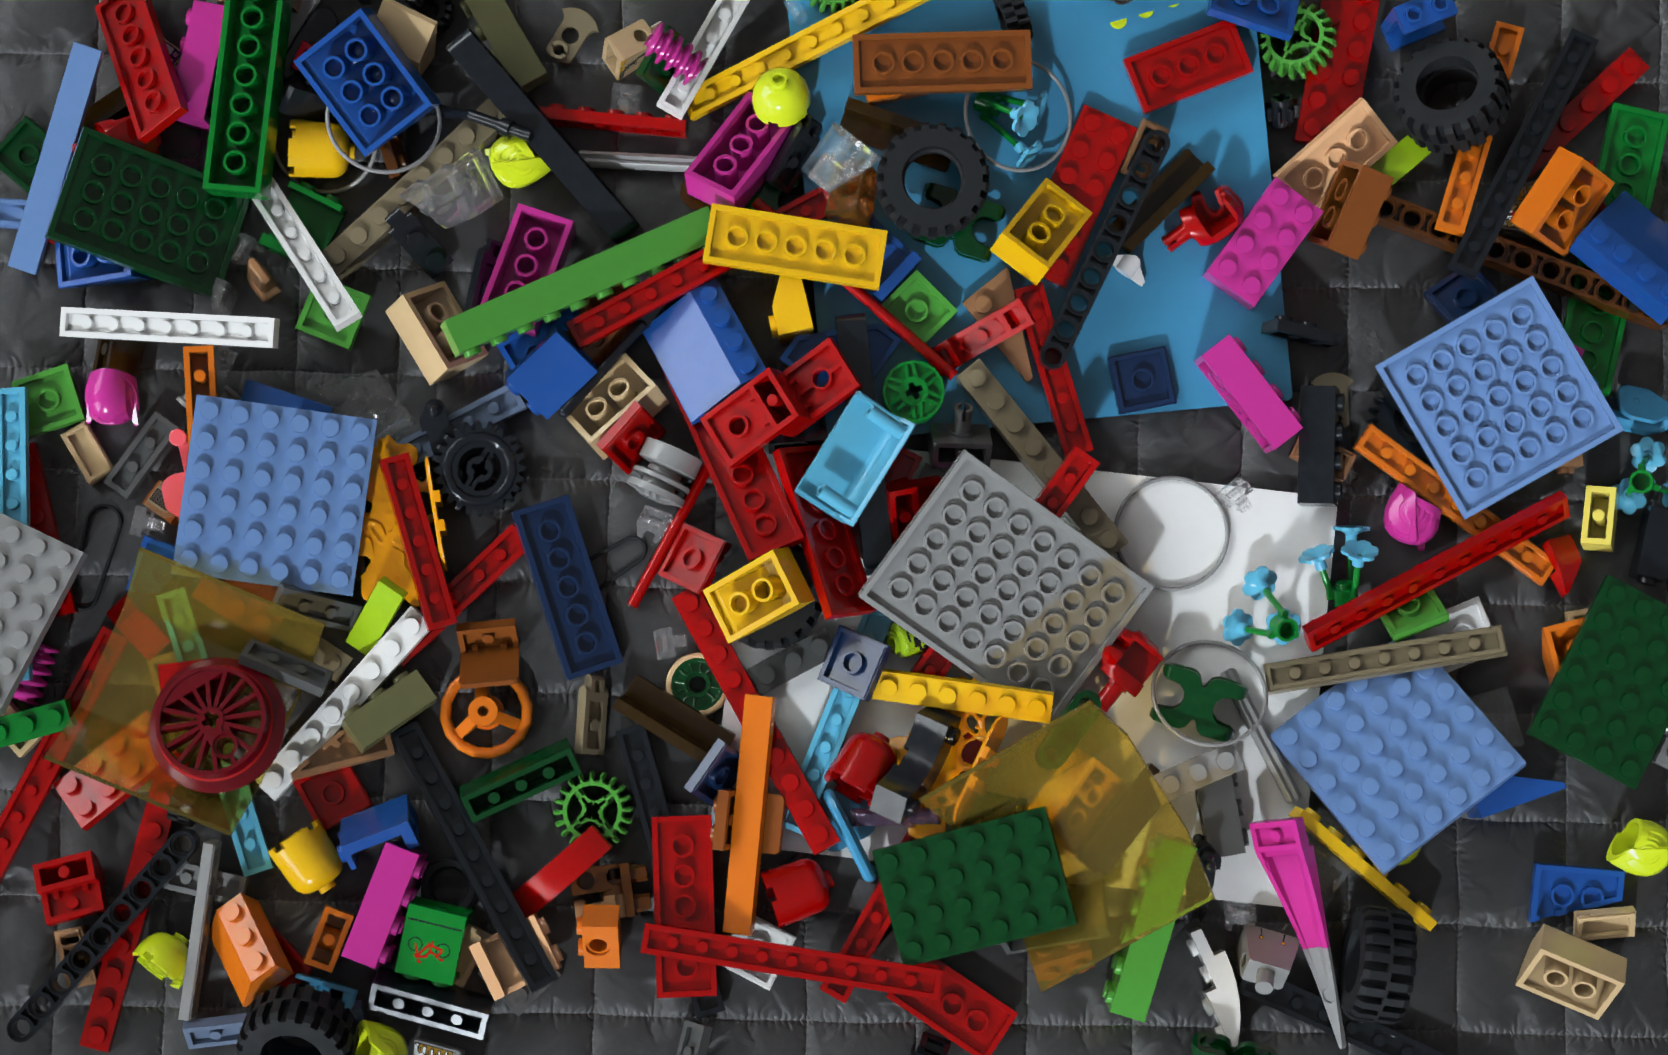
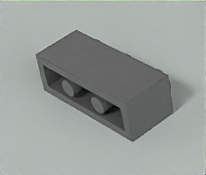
[1195,773,1249,857]

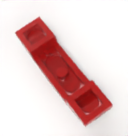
[928,297,1036,376]
[512,824,613,918]

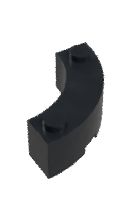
[869,706,961,825]

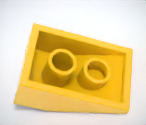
[990,177,1093,286]
[768,275,814,345]
[703,547,815,644]

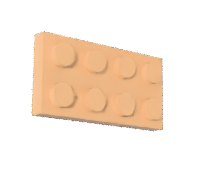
[1272,97,1398,209]

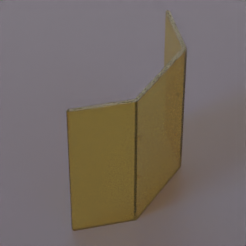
[44,547,325,836]
[919,700,1215,992]

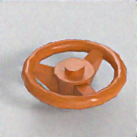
[440,675,533,759]

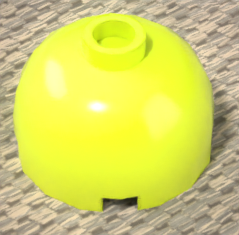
[752,67,811,127]
[132,932,189,989]

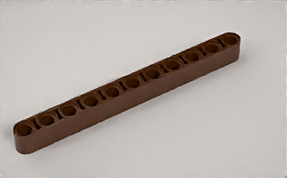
[1377,195,1668,331]

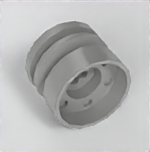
[626,437,703,508]

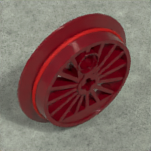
[149,658,286,794]

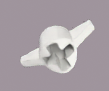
[1105,255,1145,287]

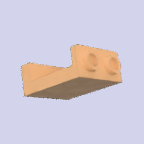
[469,913,564,1001]

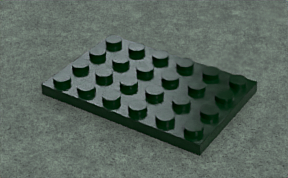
[45,126,250,301]
[1526,575,1668,790]
[872,805,1078,965]

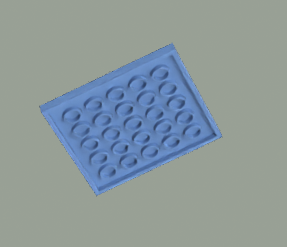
[1374,276,1624,520]
[172,394,377,596]
[1270,635,1527,875]

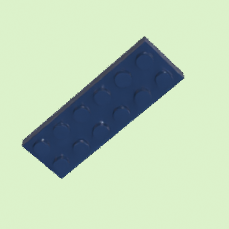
[511,494,623,681]

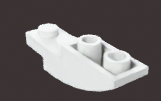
[1186,927,1241,1047]

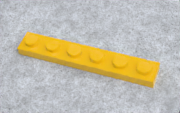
[872,668,1054,724]
[1288,806,1438,932]

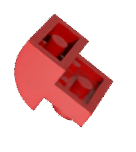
[886,475,942,546]
[32,850,107,926]

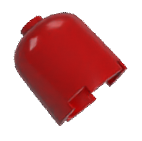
[824,732,898,807]
[760,858,835,928]

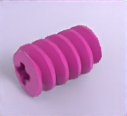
[643,22,709,85]
[13,643,60,706]

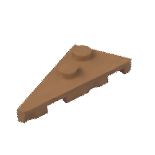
[962,267,1033,383]
[290,729,395,781]

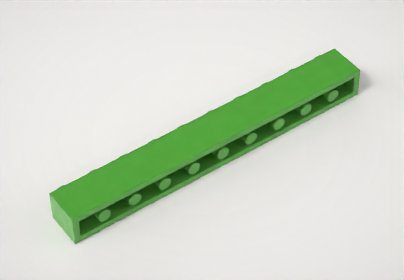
[440,206,710,359]

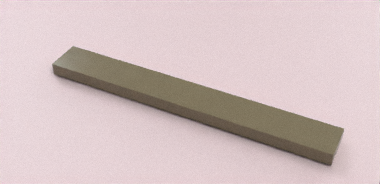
[1263,625,1508,695]

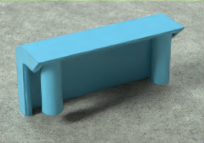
[794,391,916,527]

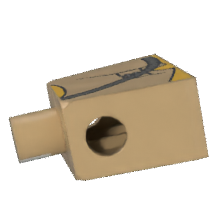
[602,19,662,81]

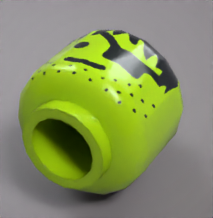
[886,622,928,658]

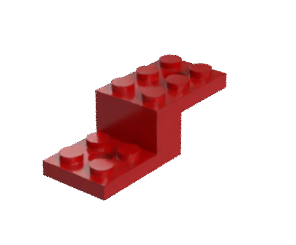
[700,337,863,468]

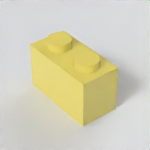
[1580,485,1619,552]

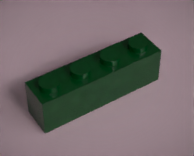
[459,737,582,823]

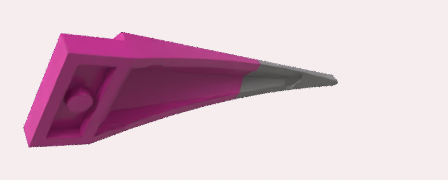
[1249,817,1347,1049]

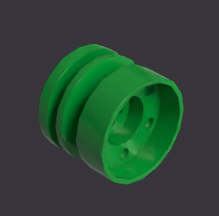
[882,360,945,425]

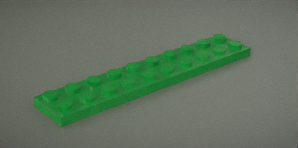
[1563,102,1668,396]

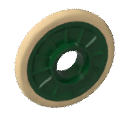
[666,653,726,716]

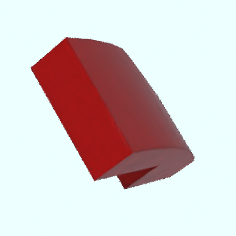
[1542,534,1582,598]

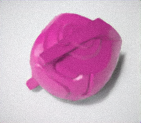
[85,368,140,426]
[1383,483,1442,551]

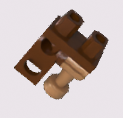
[571,862,652,922]

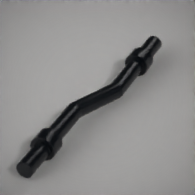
[430,104,535,142]

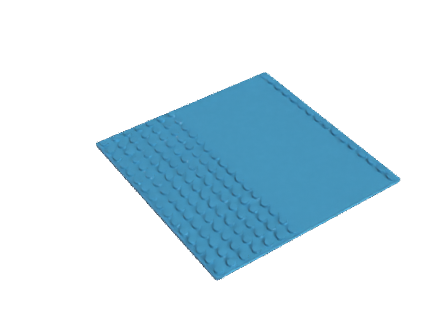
[787,0,1293,435]

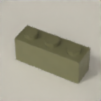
[341,669,437,754]

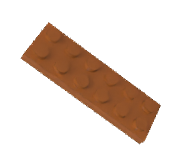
[852,30,1033,96]

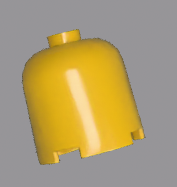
[288,119,356,178]
[267,819,343,895]

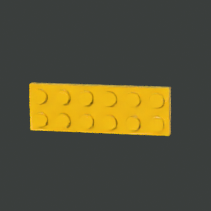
[703,203,888,291]

